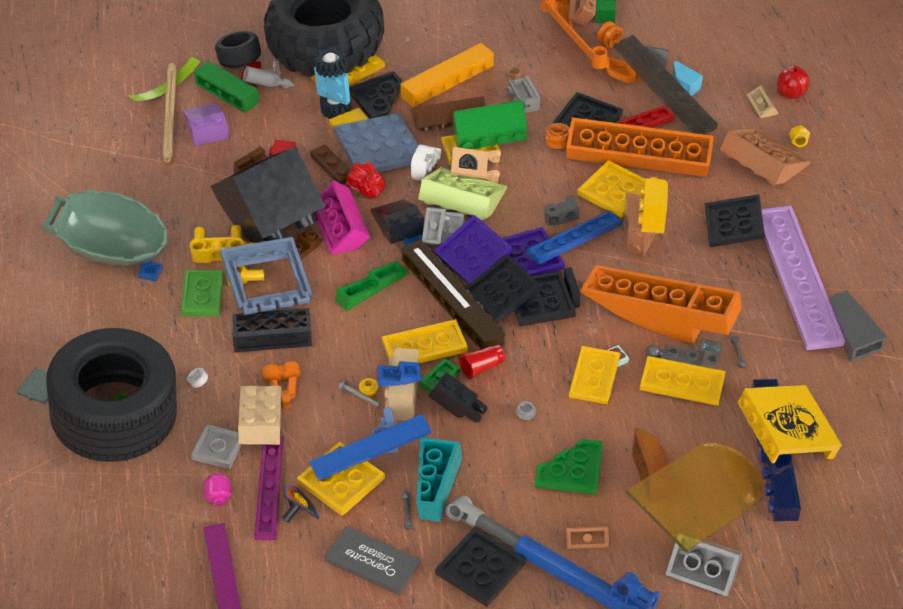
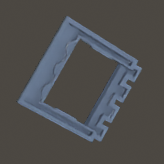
[220,237,312,315]

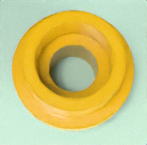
[359,378,379,397]

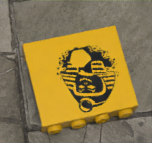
[738,385,842,463]

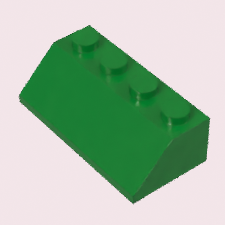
[453,100,527,149]

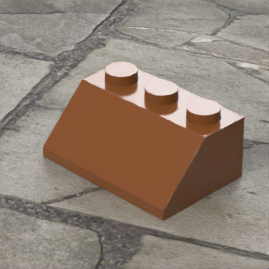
[632,428,676,503]

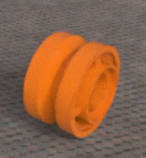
[597,21,623,48]
[545,123,570,149]

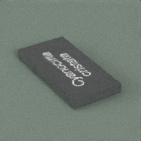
[325,526,421,595]

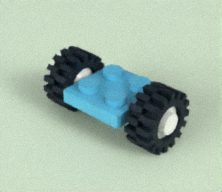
[314,47,352,119]

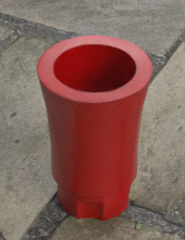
[459,345,506,380]

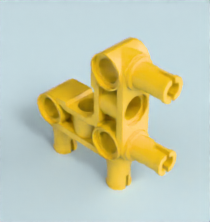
[189,225,264,286]

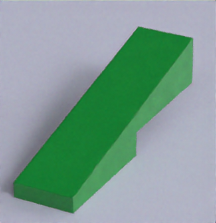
[335,261,408,311]

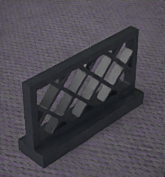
[232,308,312,353]

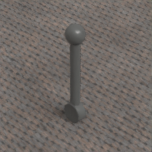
[731,336,746,368]
[401,492,412,530]

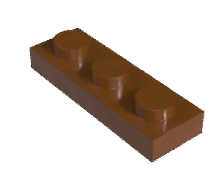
[310,145,351,185]

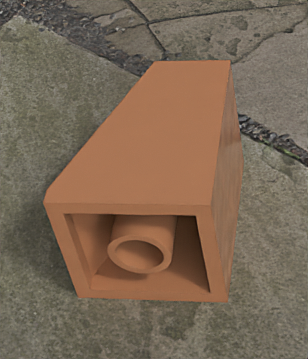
[624,191,657,257]

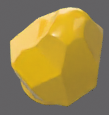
[789,125,810,148]

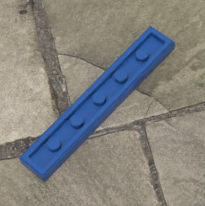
[526,211,622,265]
[310,414,431,481]

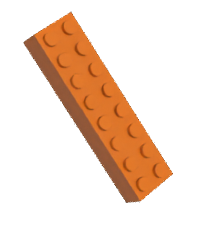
[566,118,714,177]

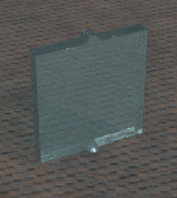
[16,367,48,404]

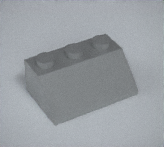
[665,531,743,596]

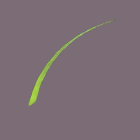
[127,56,201,101]

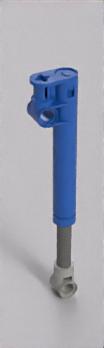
[446,496,660,609]

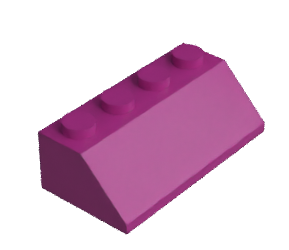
[314,180,370,255]

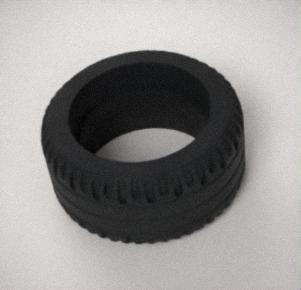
[215,31,261,68]

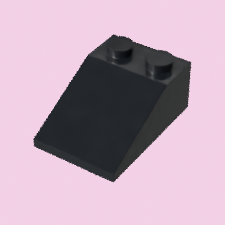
[370,199,424,244]

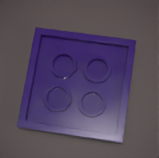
[434,215,513,285]
[502,227,565,276]

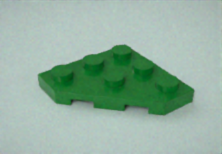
[534,439,603,495]

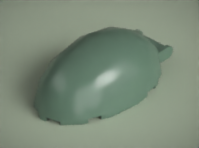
[41,190,167,267]

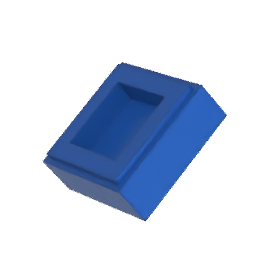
[138,262,163,281]

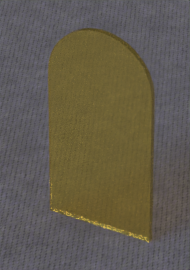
[626,443,764,553]

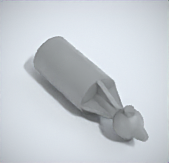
[243,66,294,89]

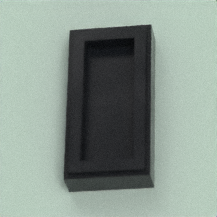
[564,267,581,308]

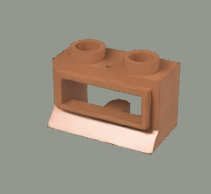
[569,0,596,27]

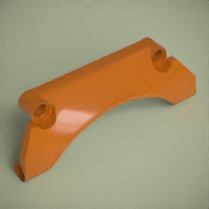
[540,0,647,83]

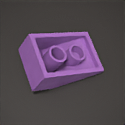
[183,103,229,146]

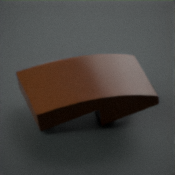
[295,229,323,259]

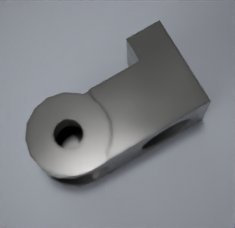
[545,195,580,226]

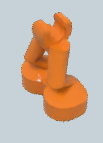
[261,361,301,408]

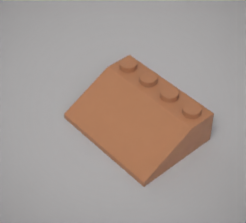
[720,127,811,185]

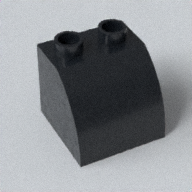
[210,146,325,242]

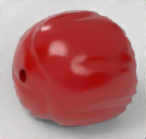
[777,65,810,99]

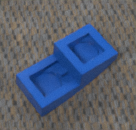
[376,361,421,386]

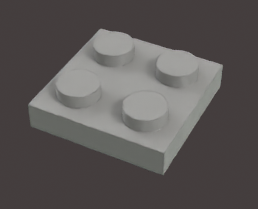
[191,424,242,469]

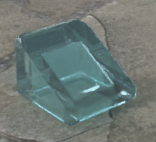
[699,339,722,357]

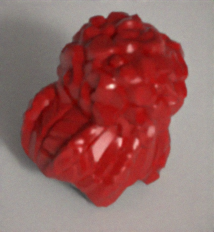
[346,161,386,199]

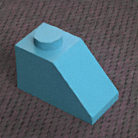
[672,61,703,98]

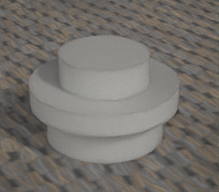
[516,401,536,420]

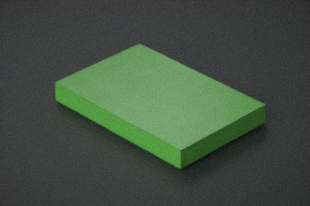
[181,270,224,316]

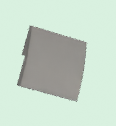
[422,207,464,247]

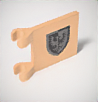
[451,147,501,183]

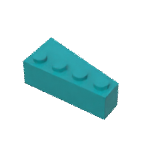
[416,437,462,522]

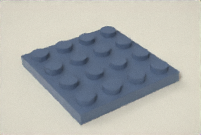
[334,113,419,172]

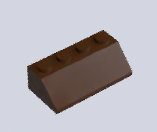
[411,96,485,132]

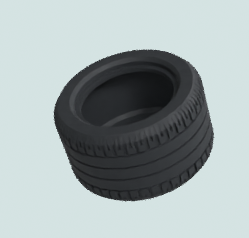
[46,328,177,462]

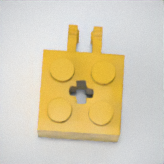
[638,177,668,233]

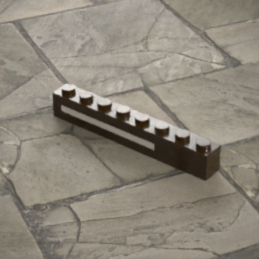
[401,239,505,349]

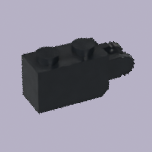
[428,372,487,423]

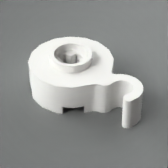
[411,144,442,181]

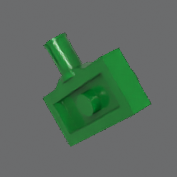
[419,358,460,393]

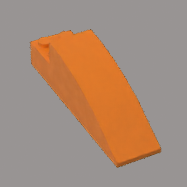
[581,265,742,344]

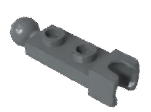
[646,344,718,369]

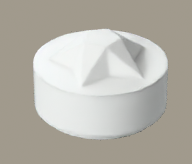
[187,368,208,388]

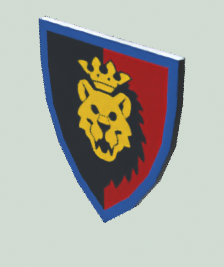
[282,485,320,523]

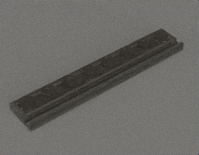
[613,35,718,135]

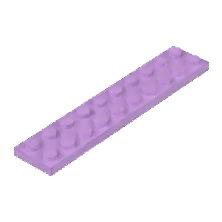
[762,206,845,351]

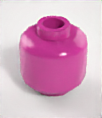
[203,473,232,506]

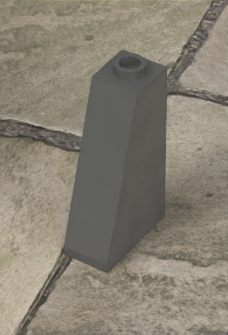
[830,290,887,362]

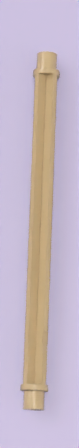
[162,63,177,163]

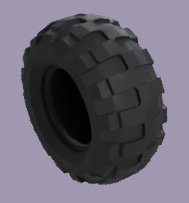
[264,0,384,77]

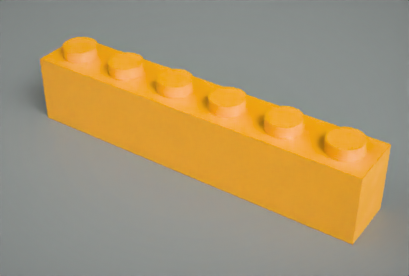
[400,43,494,107]

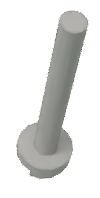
[338,380,380,408]

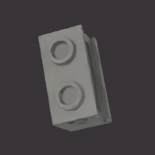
[507,75,540,113]

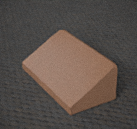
[565,526,609,550]

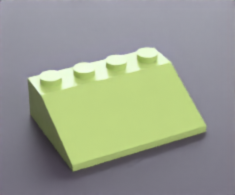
[418,167,507,220]

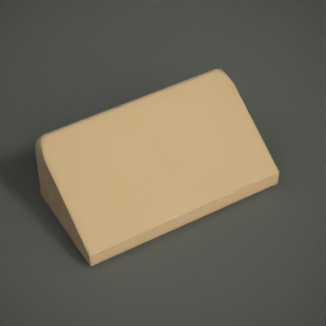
[747,85,779,118]

